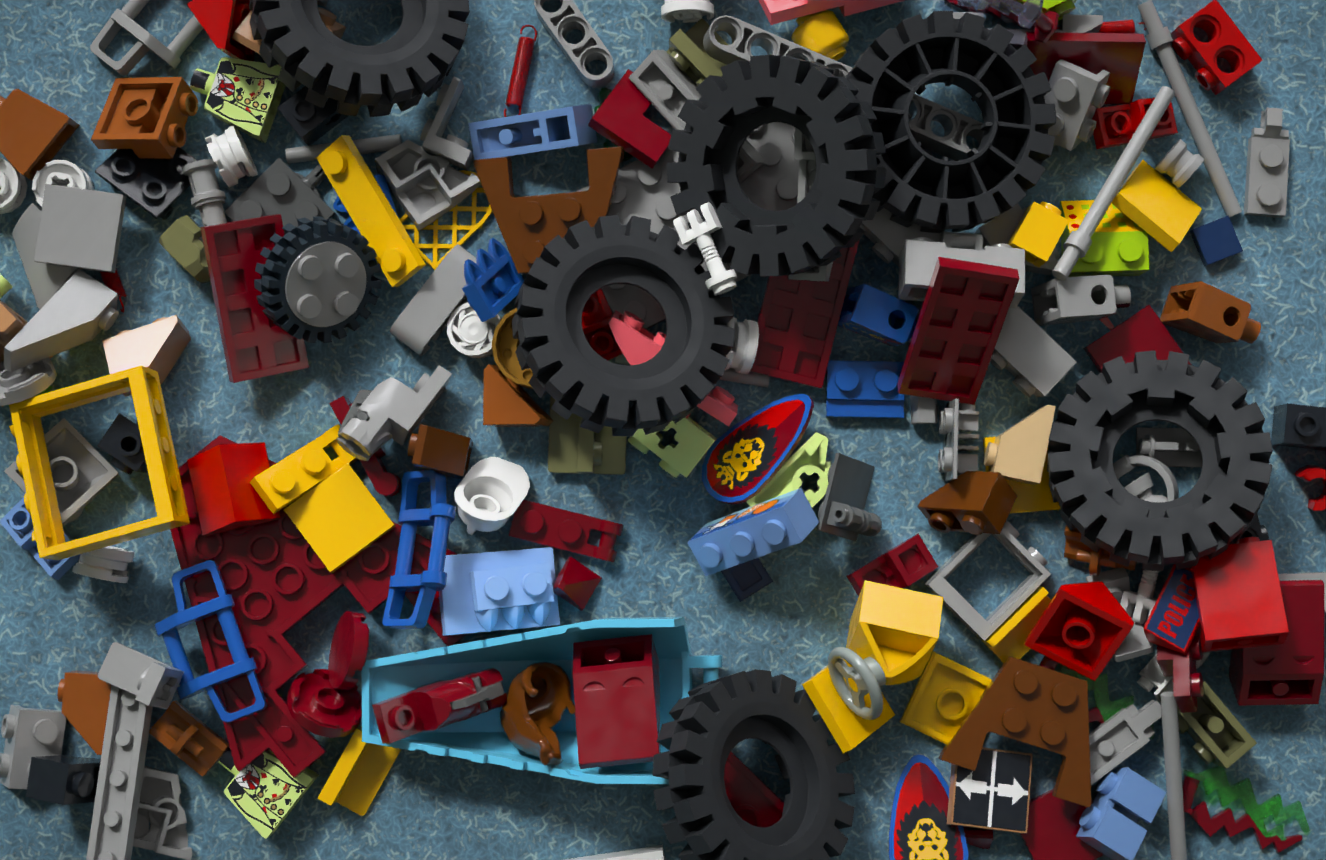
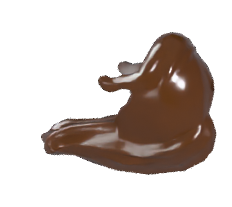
[500,662,575,765]

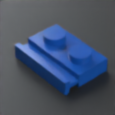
[826,360,905,419]

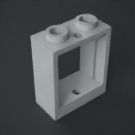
[924,520,1051,641]

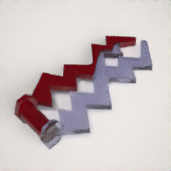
[944,0,1059,43]

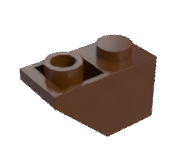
[408,424,473,479]
[918,471,1017,535]

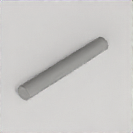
[285,134,402,164]

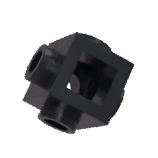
[97,413,148,475]

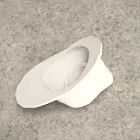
[454,457,530,535]

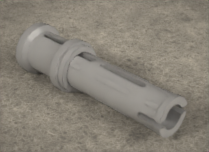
[182,159,227,226]

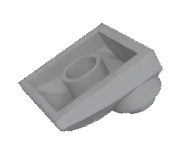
[4,418,119,527]

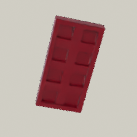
[200,214,309,383]
[750,239,860,388]
[897,257,1020,405]

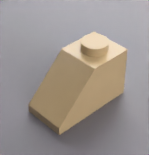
[984,405,1056,485]

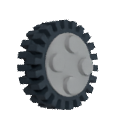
[254,216,382,343]

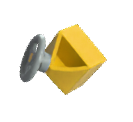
[828,580,943,720]

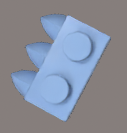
[470,562,554,632]

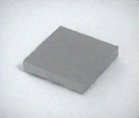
[34,184,127,273]

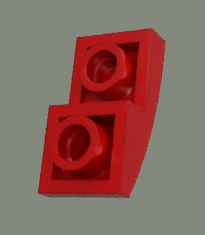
[1092,97,1178,149]
[582,288,623,361]

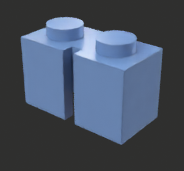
[1076,767,1166,860]

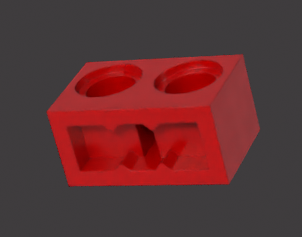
[1171,0,1263,95]

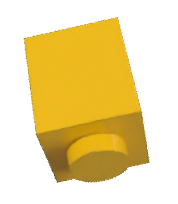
[1007,201,1069,268]

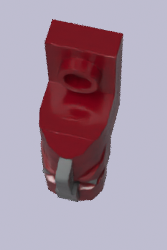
[372,668,507,744]

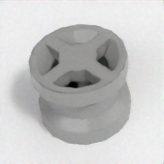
[1155,139,1204,188]

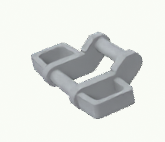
[90,0,203,76]

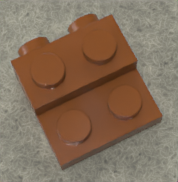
[91,77,198,158]

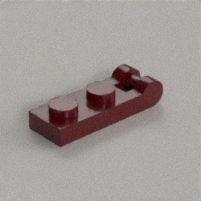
[329,396,402,496]
[509,500,624,562]

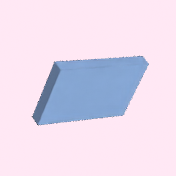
[439,547,560,636]

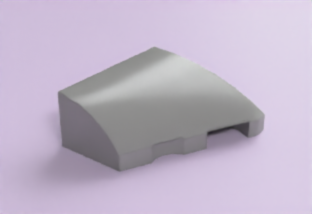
[375,140,480,231]
[12,203,81,309]
[133,766,193,860]

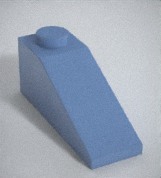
[468,104,597,160]

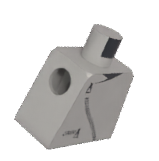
[1031,275,1131,326]

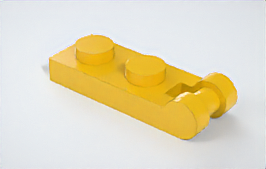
[250,424,358,514]

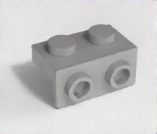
[1044,59,1111,151]
[0,705,66,789]

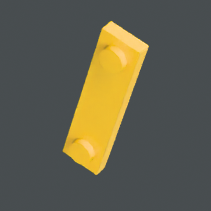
[316,135,426,287]

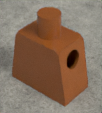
[0,88,80,181]
[1160,281,1261,344]

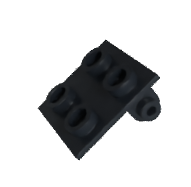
[95,147,198,220]

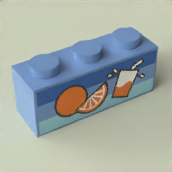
[687,488,819,576]

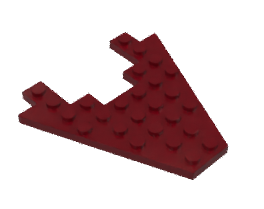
[170,435,467,778]

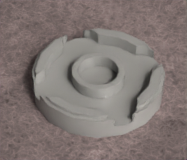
[0,357,57,406]

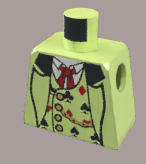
[190,57,286,143]
[218,747,319,839]

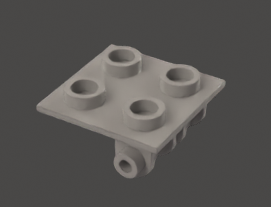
[938,399,979,481]

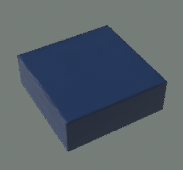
[1190,215,1243,267]
[721,558,773,602]

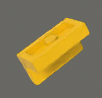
[981,586,1051,664]
[318,725,401,816]

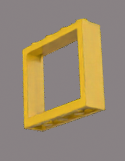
[9,365,190,560]

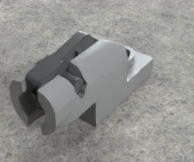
[337,365,452,461]

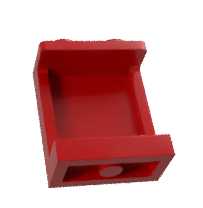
[1188,537,1289,652]

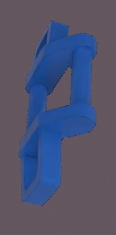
[382,470,456,629]
[154,560,267,723]

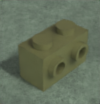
[1177,681,1257,769]

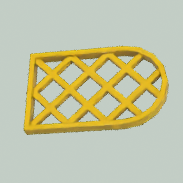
[399,170,492,270]

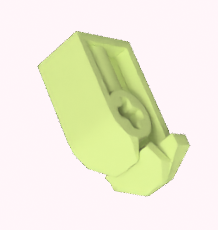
[746,432,831,507]

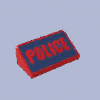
[1144,564,1200,655]

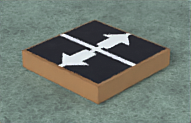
[947,747,1033,834]

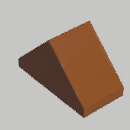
[483,364,554,427]

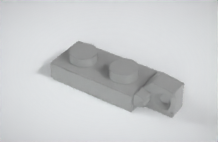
[1244,108,1290,218]
[1061,699,1162,785]

